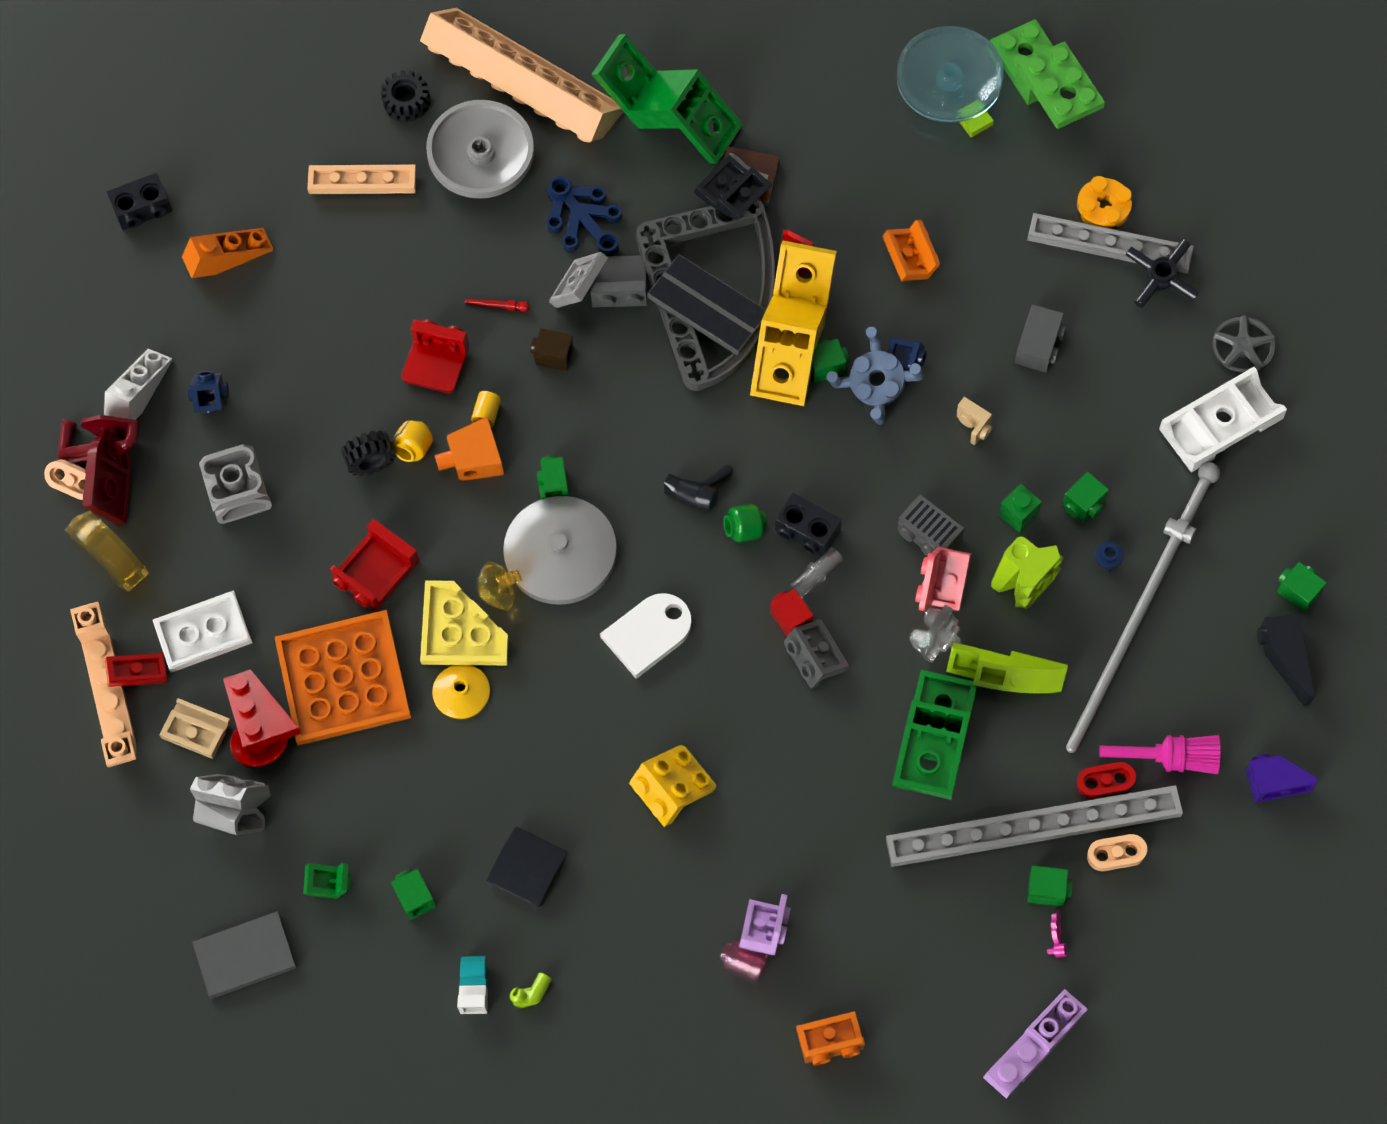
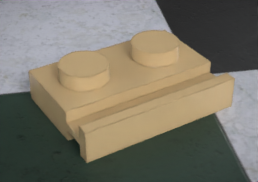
[159,698,232,759]

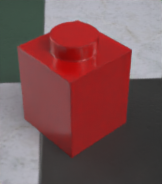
[770,588,814,637]

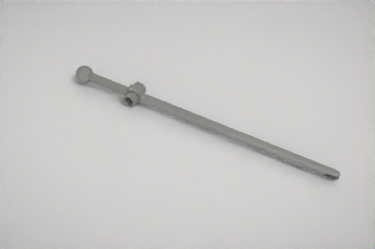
[1066,462,1221,753]

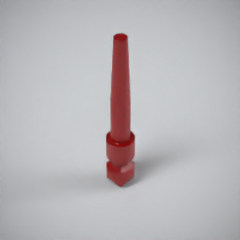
[465,299,529,312]

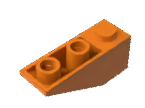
[182,228,273,278]

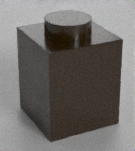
[530,328,574,371]

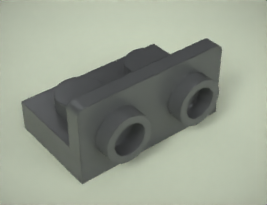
[784,619,849,689]

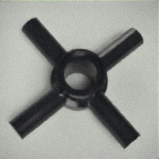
[1125,239,1199,308]

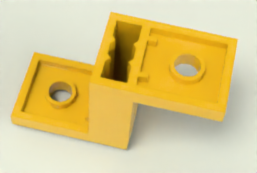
[750,241,837,406]

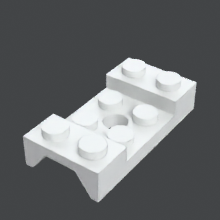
[1159,367,1287,473]

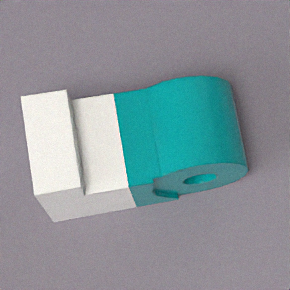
[457,956,488,1014]

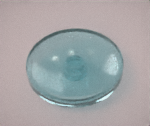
[897,26,1003,123]

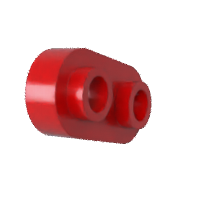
[1076,762,1136,799]

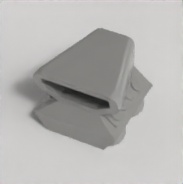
[199,444,272,524]
[190,774,271,835]

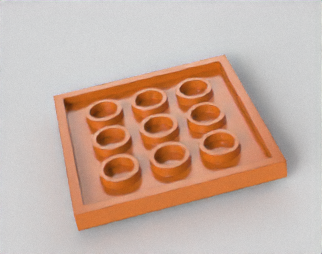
[275,610,411,746]

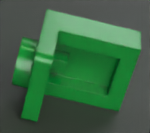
[303,863,352,899]

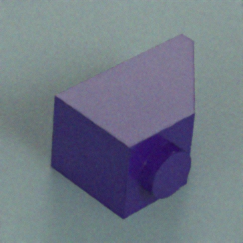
[1246,754,1318,803]

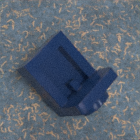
[887,337,927,371]

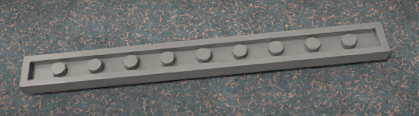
[886,785,1183,867]

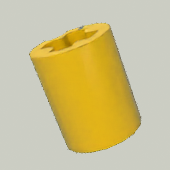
[471,391,501,427]

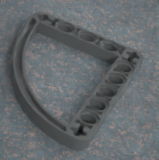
[636,199,775,391]

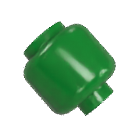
[723,503,767,543]

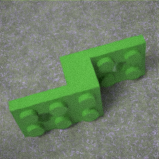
[989,19,1105,129]

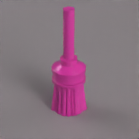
[1099,735,1220,774]

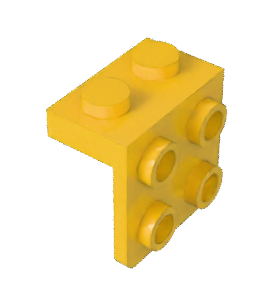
[629,745,716,827]

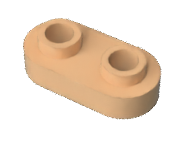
[44,460,86,500]
[1087,834,1147,871]

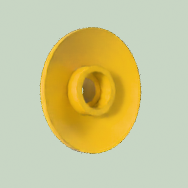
[432,665,490,719]

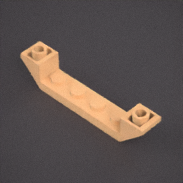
[70,601,136,767]

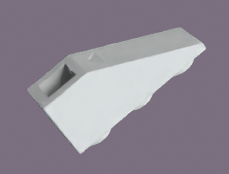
[104,349,172,420]

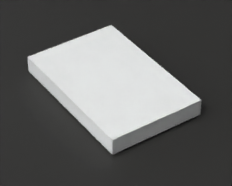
[153,590,252,673]

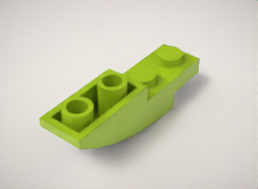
[946,642,1068,694]

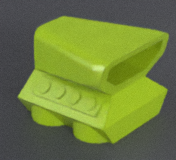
[991,536,1064,609]

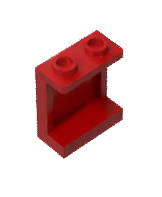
[330,518,420,611]

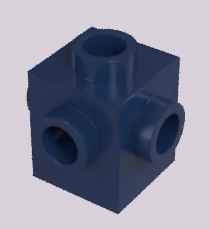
[188,371,229,413]

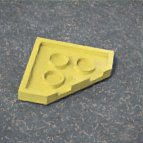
[420,581,509,666]

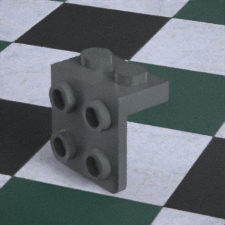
[590,255,647,308]

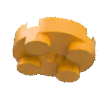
[1077,176,1132,228]

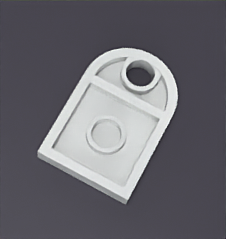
[600,593,691,679]

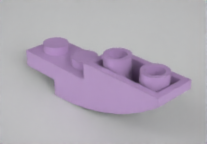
[983,989,1088,1099]

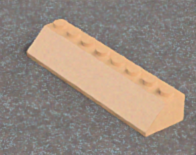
[420,7,623,143]

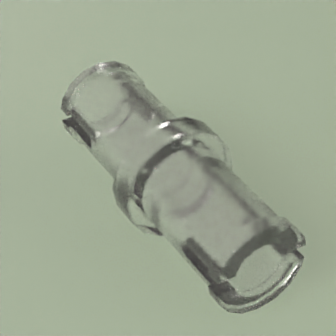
[790,547,843,598]

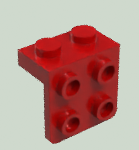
[401,319,470,394]

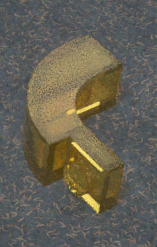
[65,511,149,592]

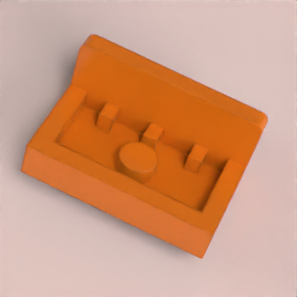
[882,220,940,281]
[796,1011,865,1066]

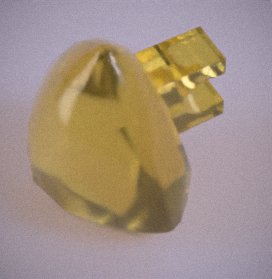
[477,561,522,611]

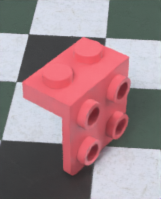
[915,547,971,611]

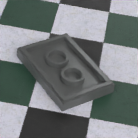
[192,911,296,999]

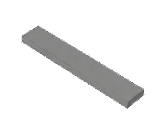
[1027,213,1194,274]

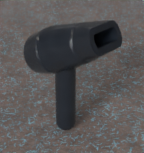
[664,465,733,511]

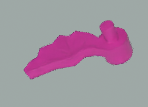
[1047,909,1068,958]

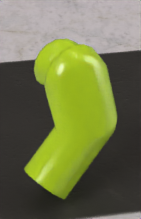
[510,973,552,1008]

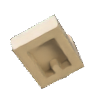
[957,397,993,445]

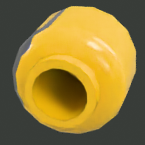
[392,421,433,462]

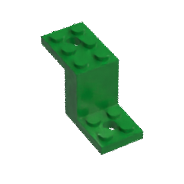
[592,34,743,164]
[892,670,977,800]

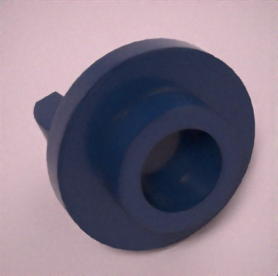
[1095,541,1124,572]

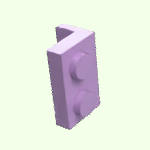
[739,894,791,955]

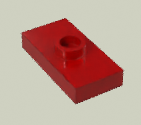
[105,653,167,687]

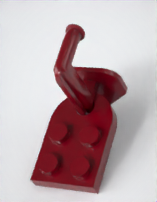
[57,415,140,525]

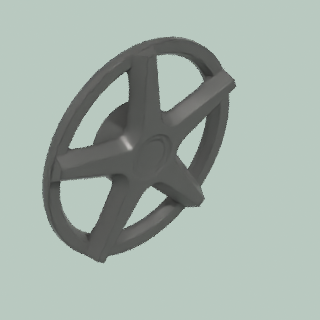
[1212,315,1275,373]

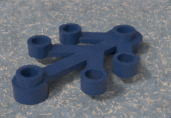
[546,176,622,256]

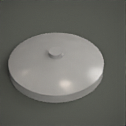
[426,100,534,198]
[503,496,617,605]

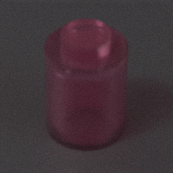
[720,939,768,981]

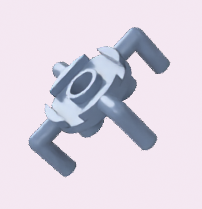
[827,327,924,425]

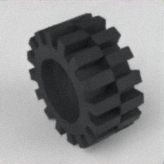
[381,70,430,122]
[341,430,396,476]

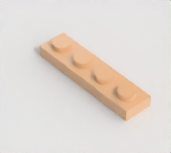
[307,165,417,194]

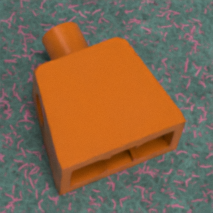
[434,417,504,481]

